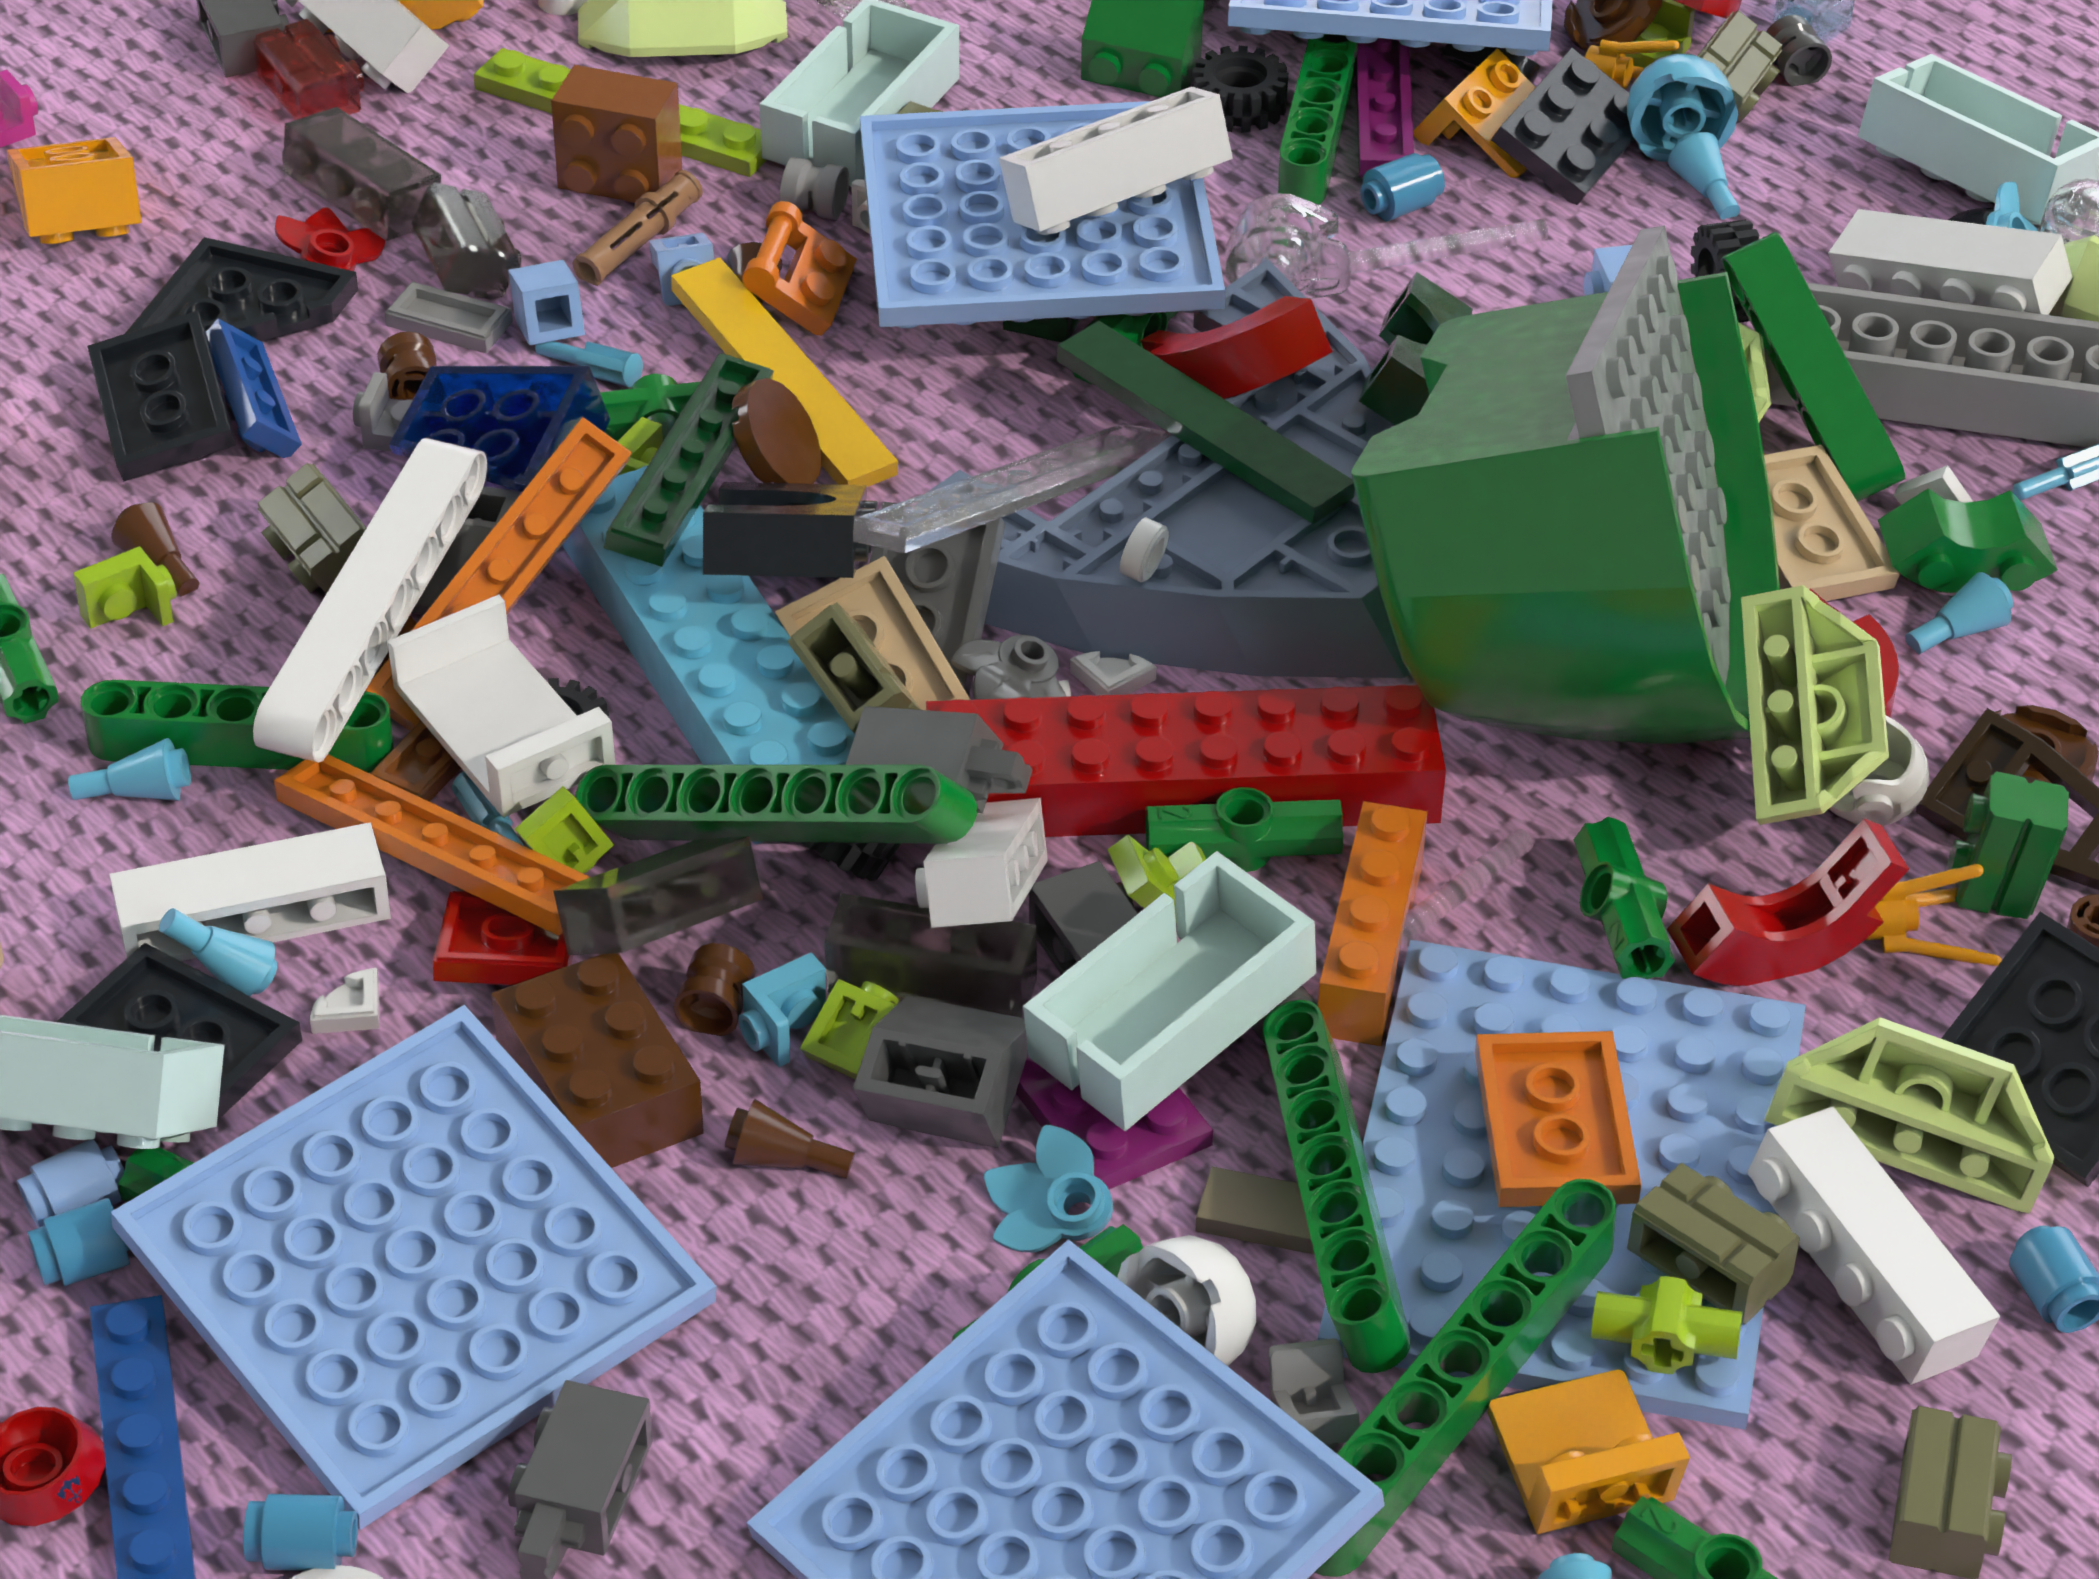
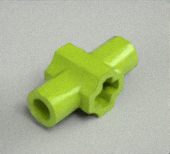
[1591,1276,1743,1374]

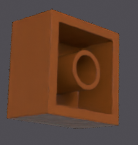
[551,64,682,203]

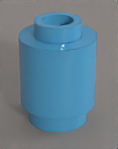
[1360,153,1445,222]
[27,1198,130,1286]
[2009,1225,2099,1333]
[243,1494,358,1571]

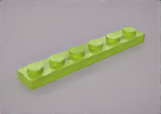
[473,48,767,177]

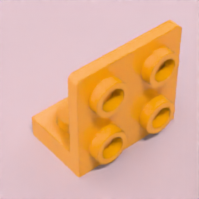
[1413,48,1536,178]
[1487,1369,1690,1534]

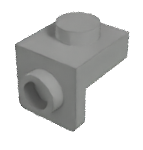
[1268,1338,1360,1449]

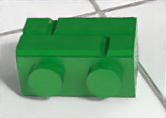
[1946,771,2069,919]

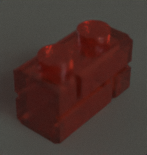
[253,19,364,129]

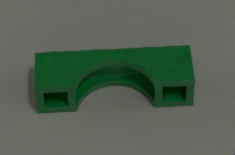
[1359,272,1473,425]

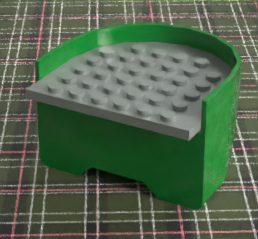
[1351,225,1780,744]

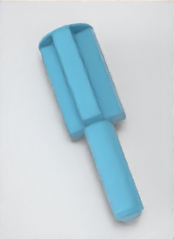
[535,341,643,387]
[2012,443,2099,500]
[452,771,524,846]

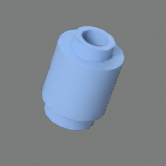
[16,1139,124,1228]

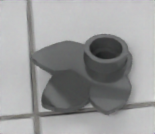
[951,634,1066,700]

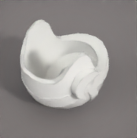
[1829,716,1929,826]

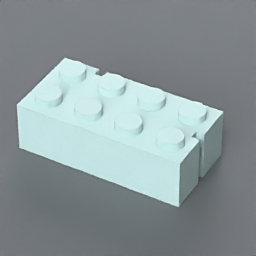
[760,0,959,187]
[1858,54,2099,225]
[1023,851,1317,1131]
[0,1015,224,1149]

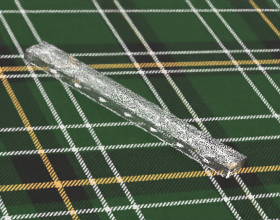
[853,423,1171,553]

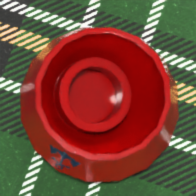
[0,1407,106,1526]

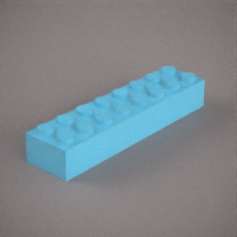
[562,465,855,845]

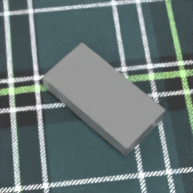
[385,282,513,353]

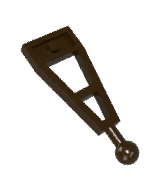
[1916,708,2099,891]

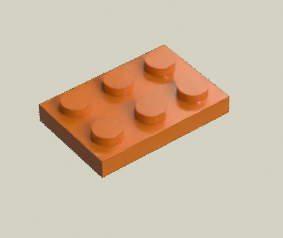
[1475,1031,1642,1207]

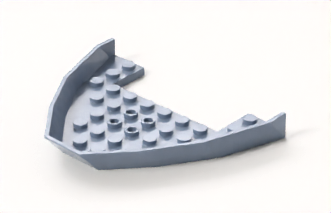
[909,259,1410,678]

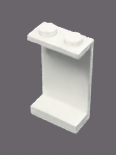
[387,595,616,818]

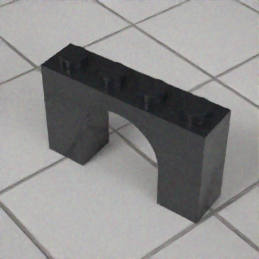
[703,482,878,578]

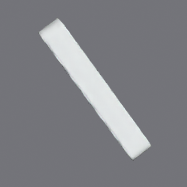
[253,438,487,763]

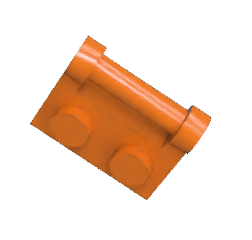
[742,201,857,336]

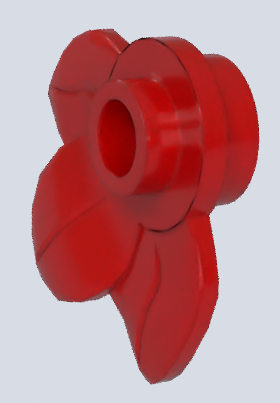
[275,207,385,271]

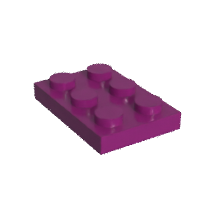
[1016,1055,1213,1189]

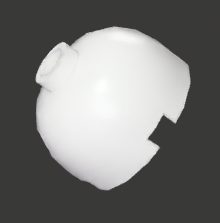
[1117,1235,1256,1366]

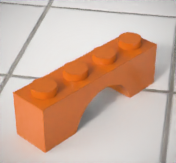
[1318,801,1428,1046]

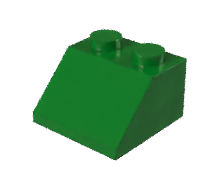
[1081,0,1204,97]

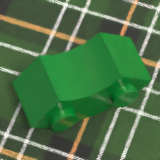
[1878,488,2058,593]

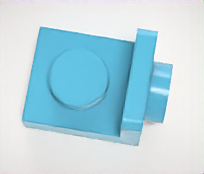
[739,952,826,1067]

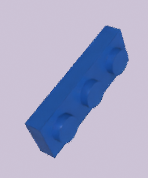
[206,318,302,458]

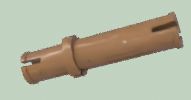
[572,170,703,286]

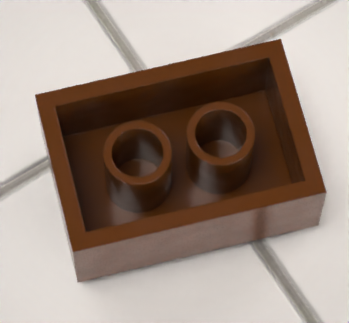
[491,949,704,1168]

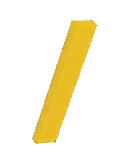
[671,257,898,487]

